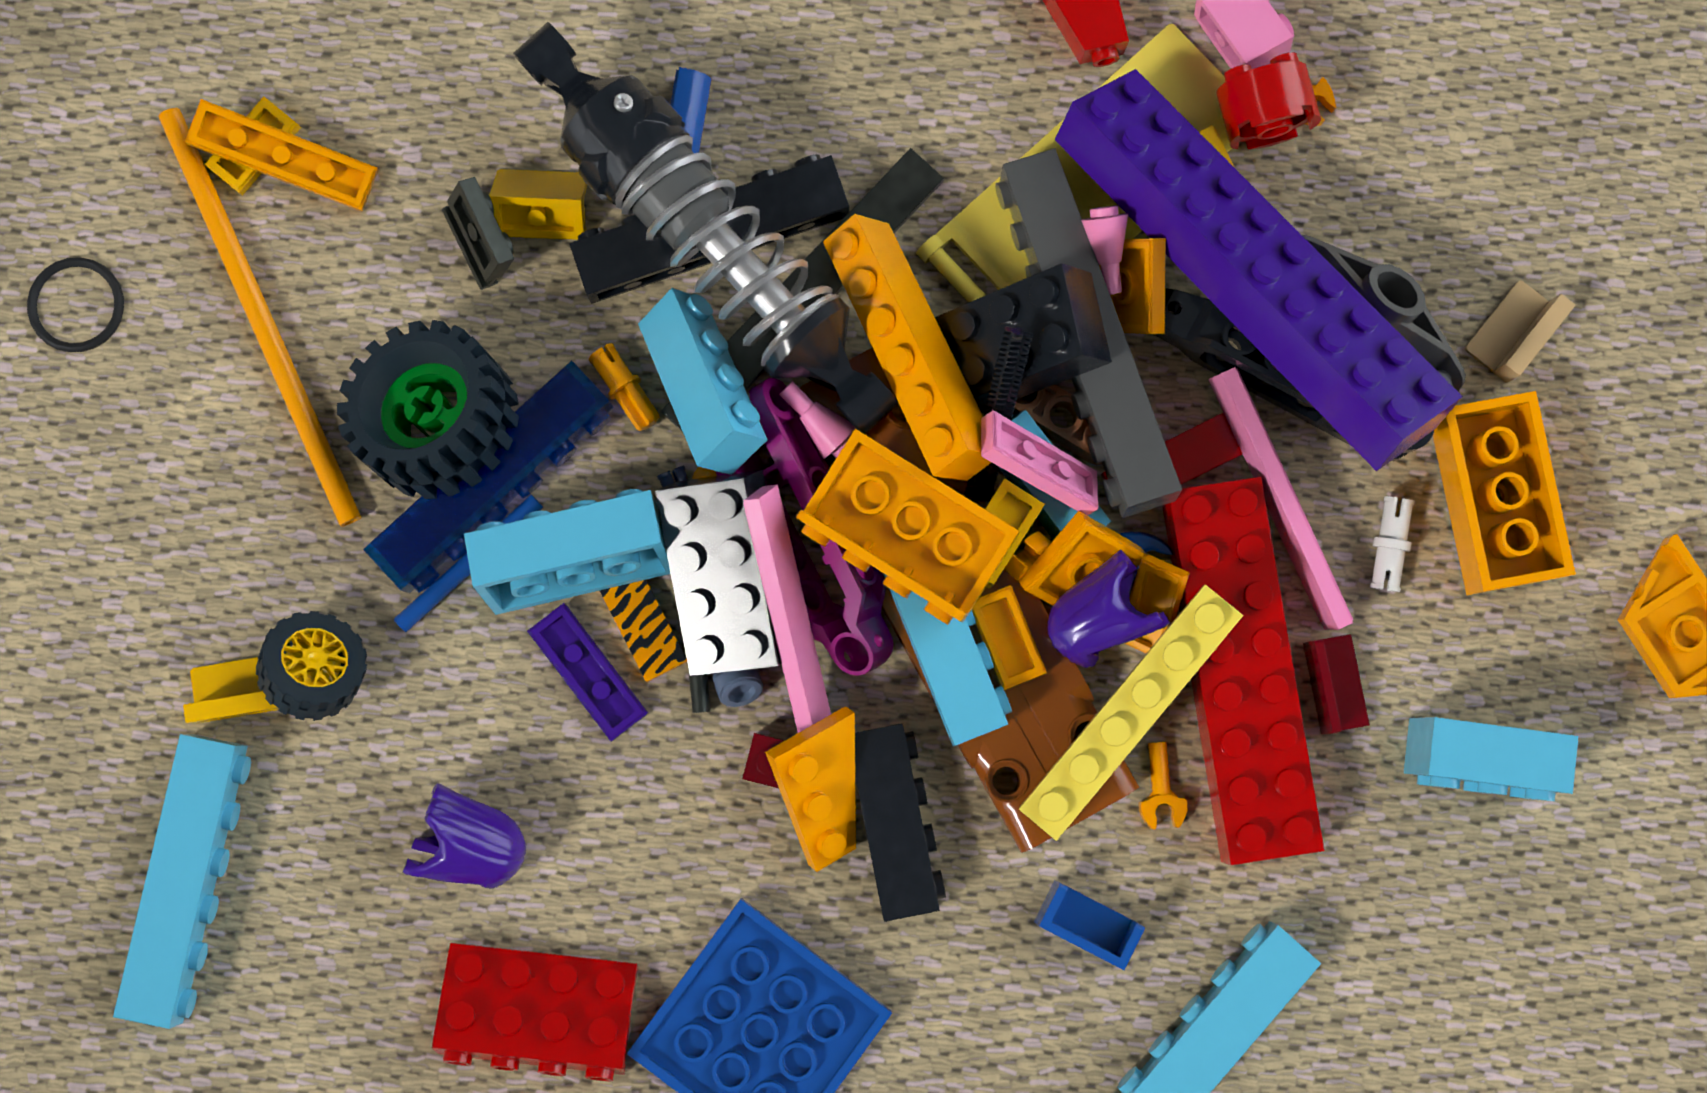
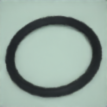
[27,257,124,352]

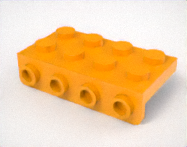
[796,429,1020,625]

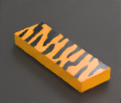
[600,580,687,683]

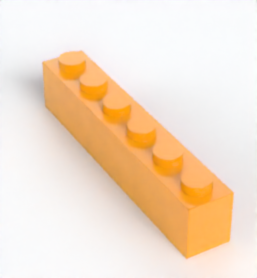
[823,214,992,481]

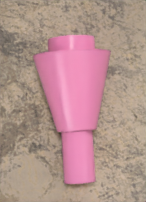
[1081,206,1128,294]
[779,381,855,459]

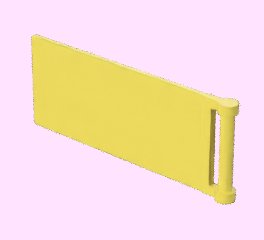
[916,23,1232,303]

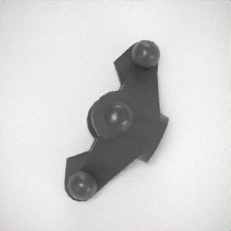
[1302,235,1466,392]

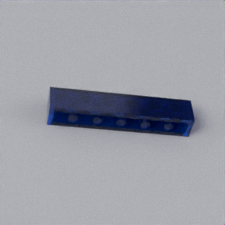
[363,360,614,594]

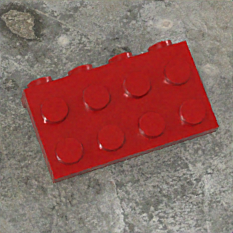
[431,943,638,1082]

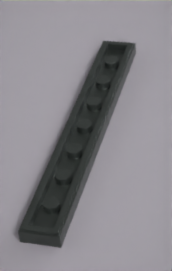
[661,148,944,432]

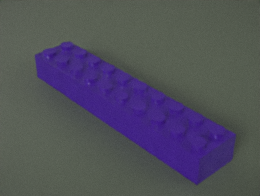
[1055,69,1463,472]

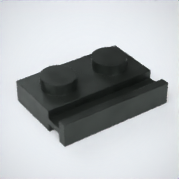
[442,177,515,290]

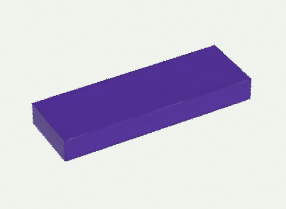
[527,603,649,742]

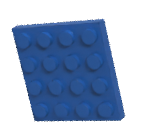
[627,898,892,1093]

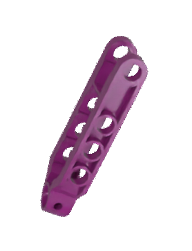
[715,378,894,676]

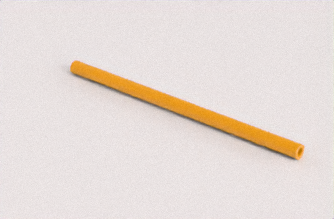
[158,108,362,527]

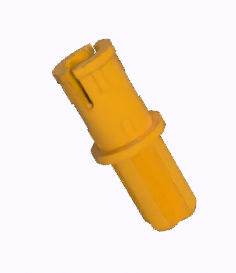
[588,343,660,431]

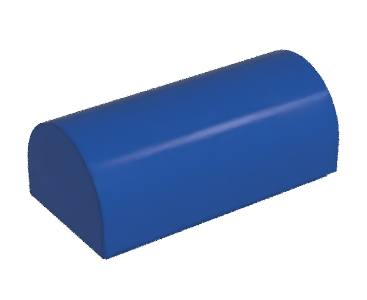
[670,67,711,153]

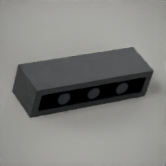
[855,723,946,922]

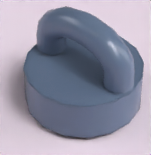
[713,669,764,707]

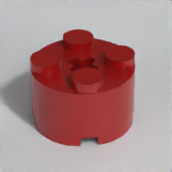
[1216,52,1321,150]

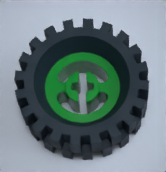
[337,320,519,499]

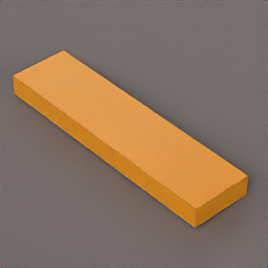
[184,99,379,212]

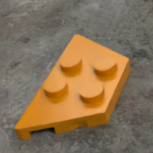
[1618,534,1707,698]

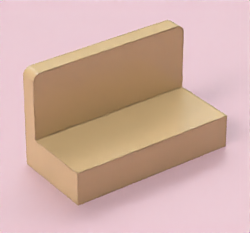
[1465,281,1576,383]

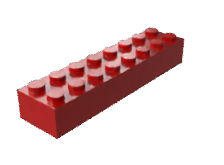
[1162,477,1325,865]

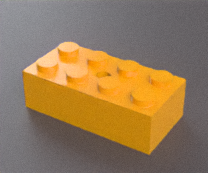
[1433,391,1576,595]

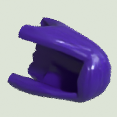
[1047,550,1171,668]
[402,783,526,889]

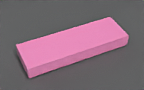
[981,410,1098,516]

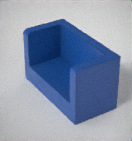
[1034,880,1145,970]

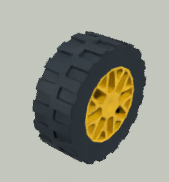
[256,611,367,721]

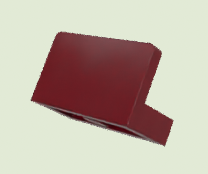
[1303,634,1370,734]

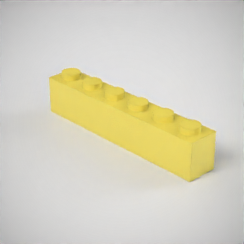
[1019,585,1244,841]

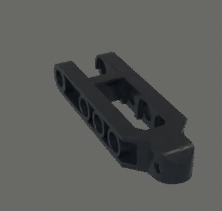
[1153,288,1434,462]

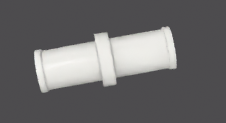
[1370,496,1415,592]

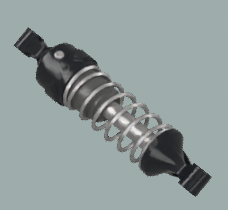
[513,22,899,434]

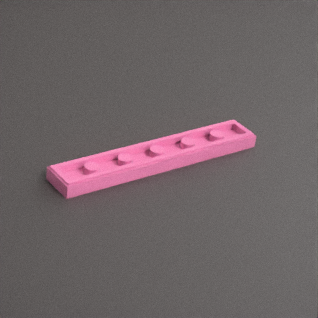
[1208,367,1353,630]
[743,484,831,733]

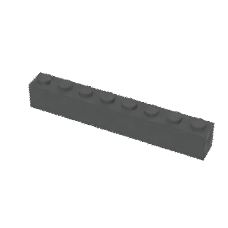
[995,148,1182,518]

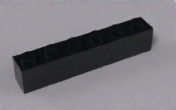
[569,154,850,304]

